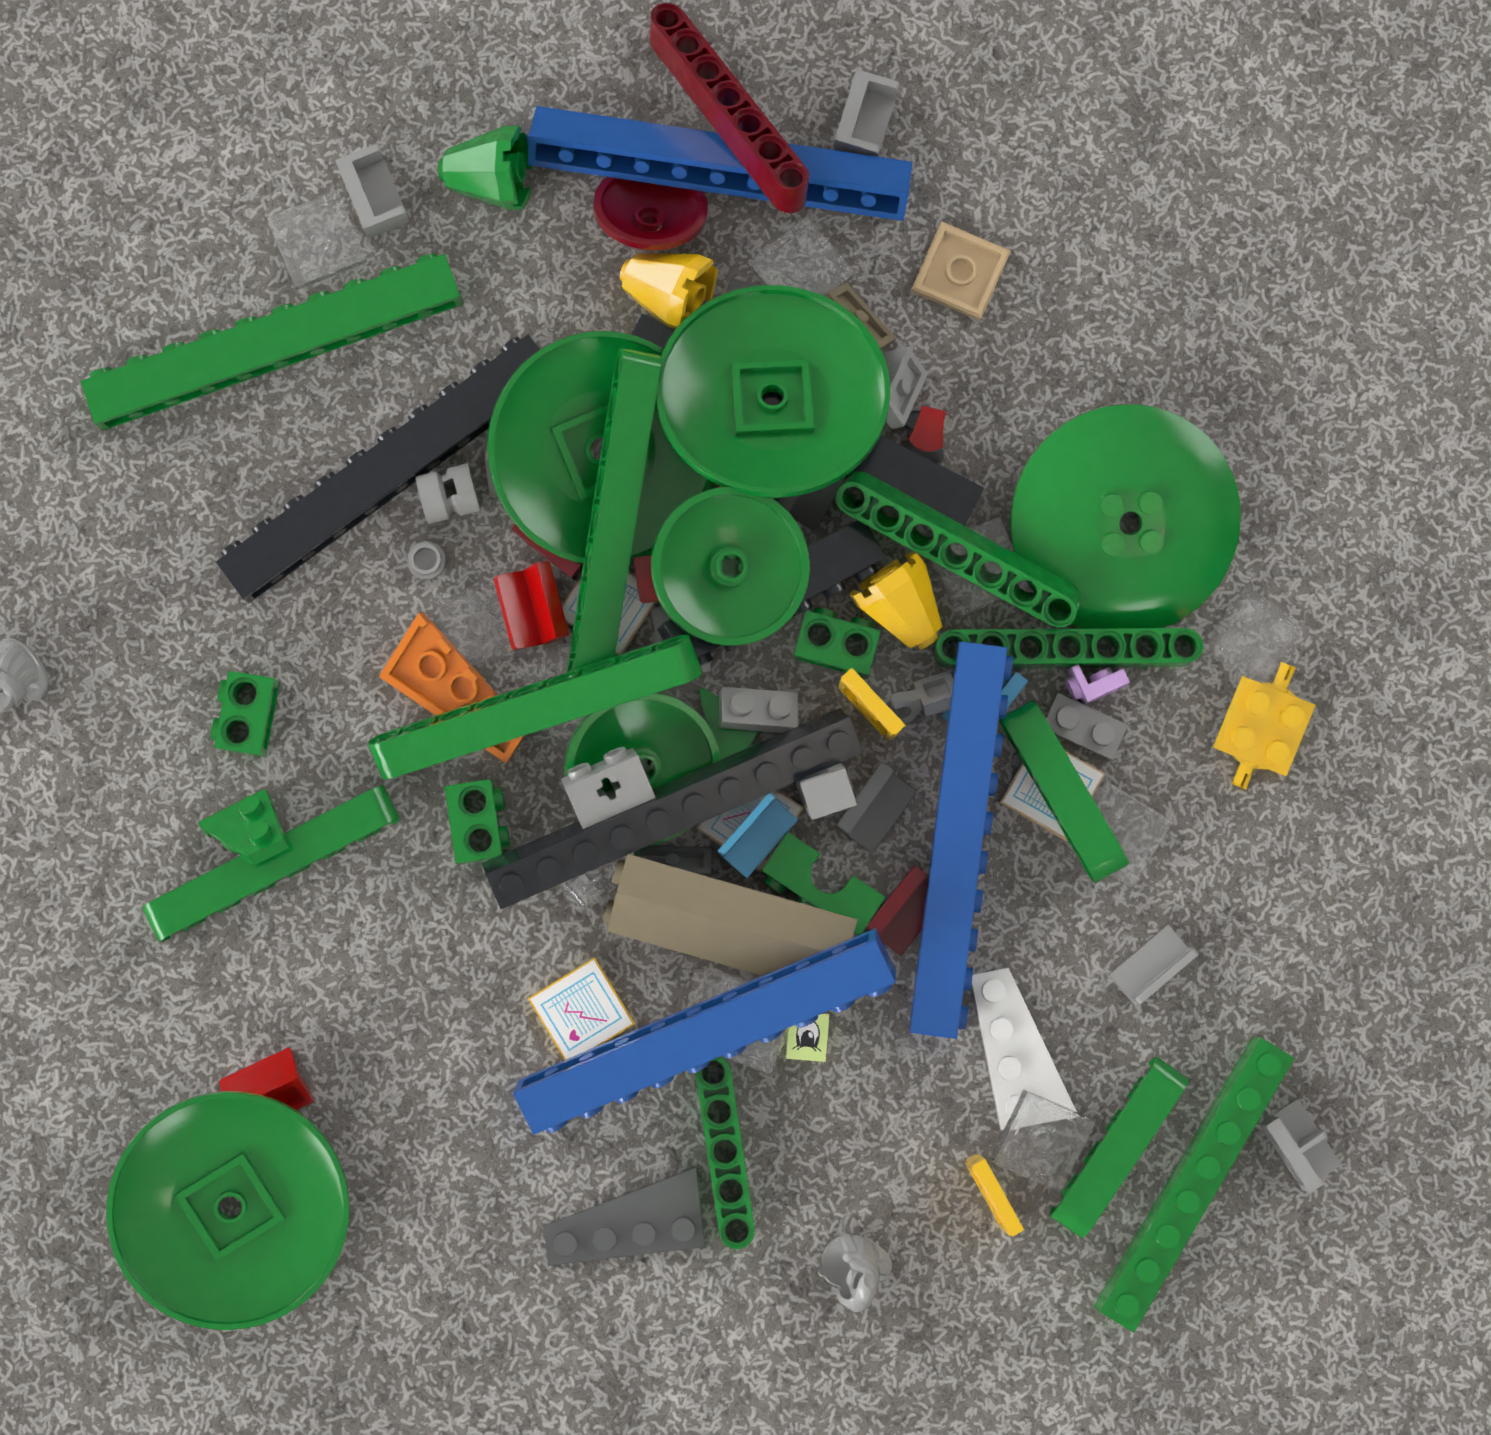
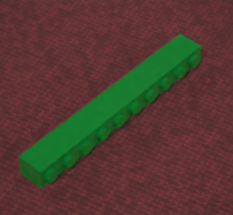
[80,253,463,431]

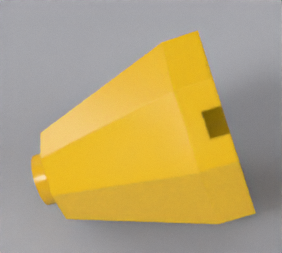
[620,253,718,330]
[849,551,942,650]

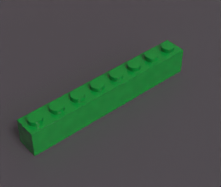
[1093,1036,1295,1333]

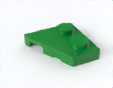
[198,789,289,866]

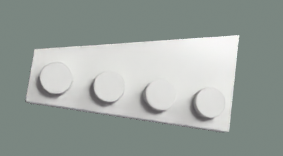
[971,968,1078,1130]

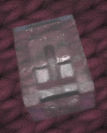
[559,859,619,915]

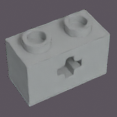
[561,747,656,829]

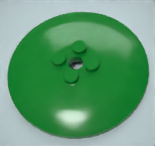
[656,285,890,498]
[487,331,713,563]
[1010,404,1241,629]
[106,1091,350,1330]

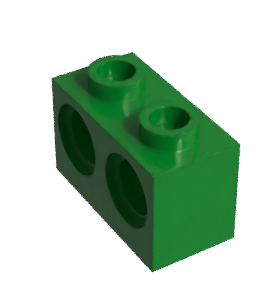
[793,607,881,679]
[210,671,280,758]
[444,779,511,865]

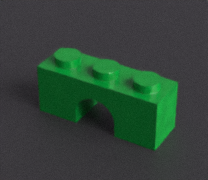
[761,832,885,936]

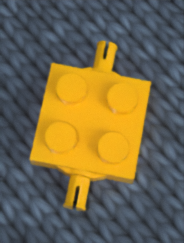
[1213,662,1316,790]

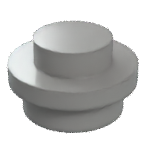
[407,541,446,580]

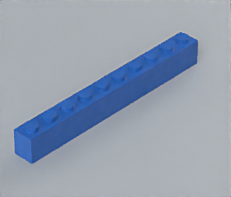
[528,106,913,221]
[909,641,1013,1039]
[513,928,896,1135]

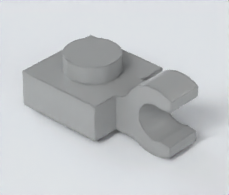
[890,671,953,724]

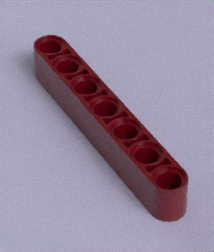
[650,3,809,213]

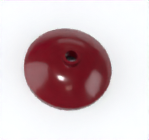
[593,177,708,251]

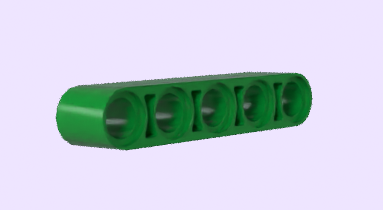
[999,700,1129,884]
[696,1056,755,1249]
[1049,1056,1189,1239]

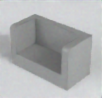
[833,69,900,157]
[335,144,410,239]
[795,762,857,820]

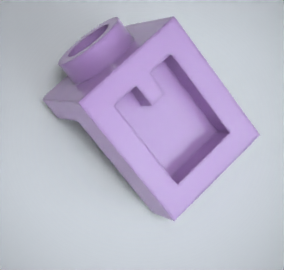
[1065,664,1130,705]

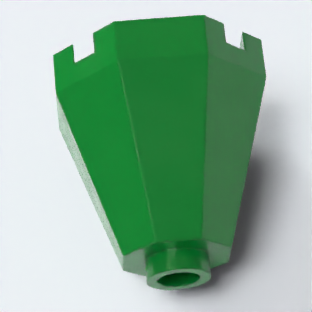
[438,126,532,210]

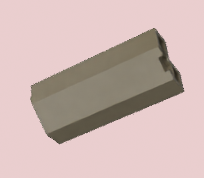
[602,854,858,976]

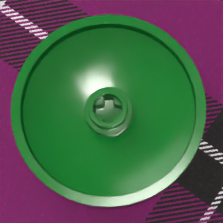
[651,487,810,646]
[564,692,721,845]

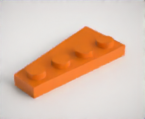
[379,611,526,763]

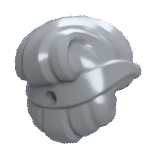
[0,638,49,714]
[818,1234,892,1312]

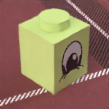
[785,1013,829,1062]

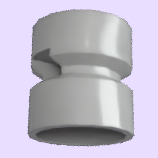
[416,463,481,524]

